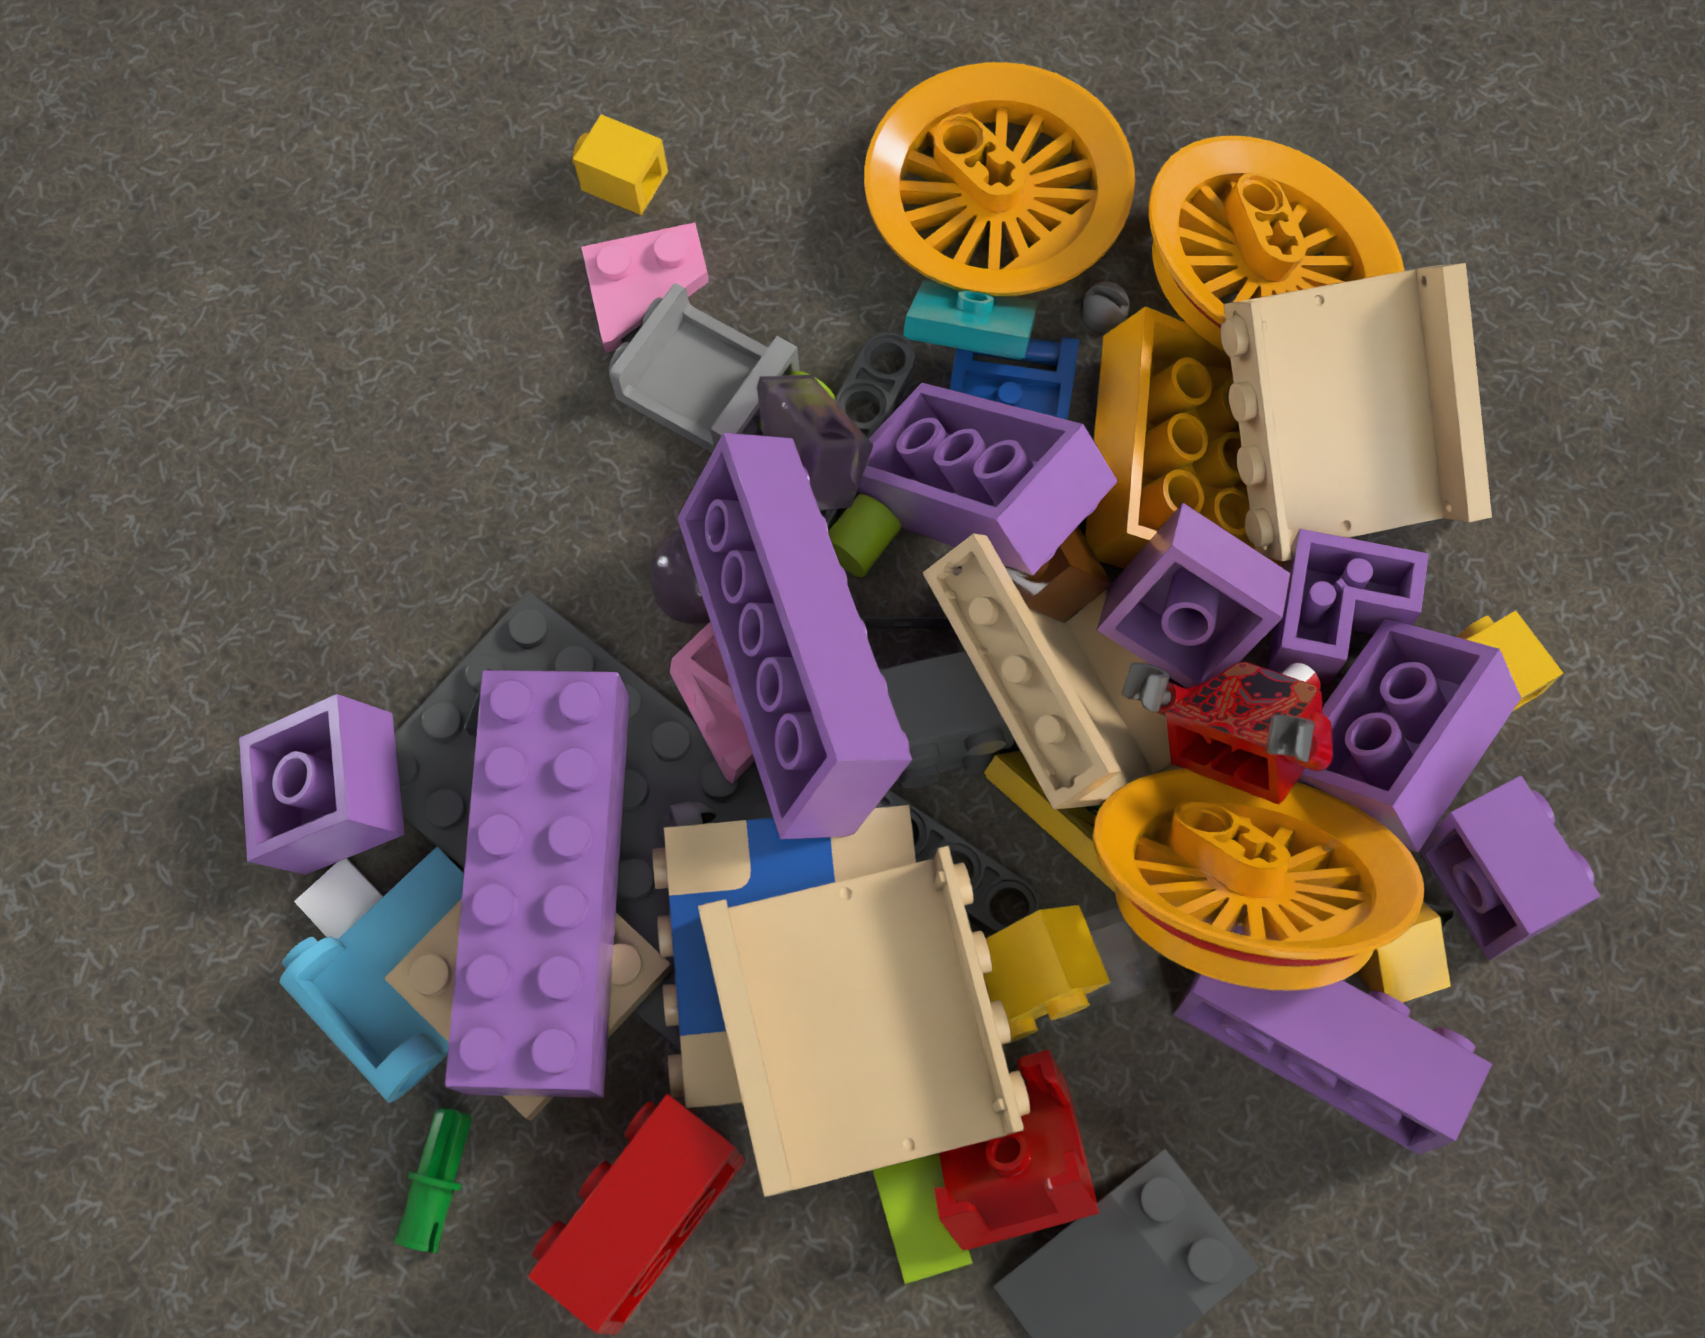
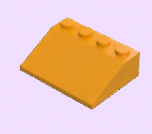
[1085,306,1282,569]

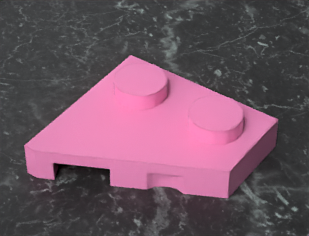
[581,222,709,353]
[670,622,755,784]

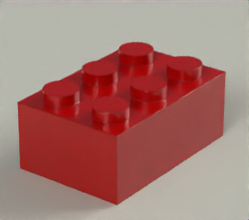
[528,1094,746,1335]

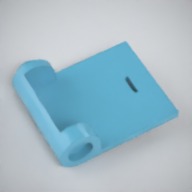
[279,846,464,1103]

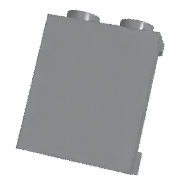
[609,283,800,453]

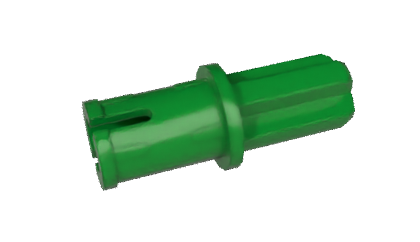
[393,1107,472,1253]

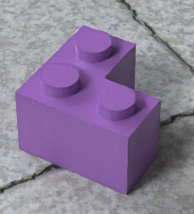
[1267,529,1429,686]

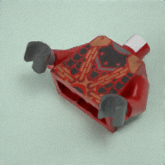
[1122,662,1333,805]

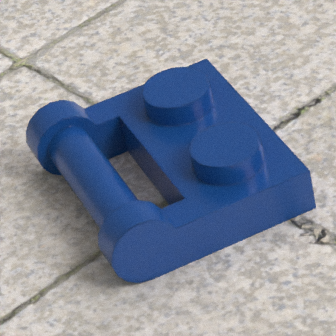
[949,336,1080,420]

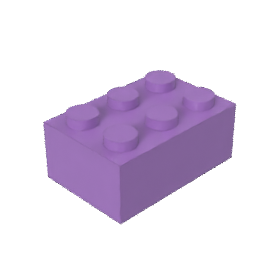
[1297,618,1521,852]

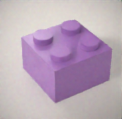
[1097,503,1290,688]
[239,694,405,875]
[1419,776,1601,961]

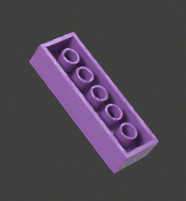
[677,433,912,839]
[445,670,630,1098]

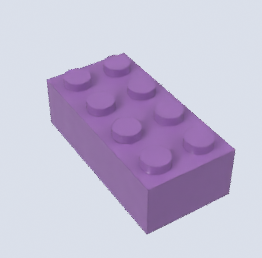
[841,383,1117,575]
[1173,925,1492,1155]

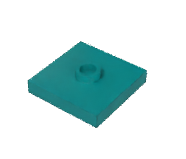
[903,280,1039,360]

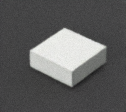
[294,858,384,939]

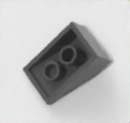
[993,1149,1259,1338]

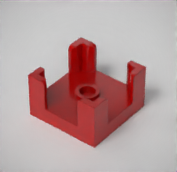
[934,1049,1100,1251]

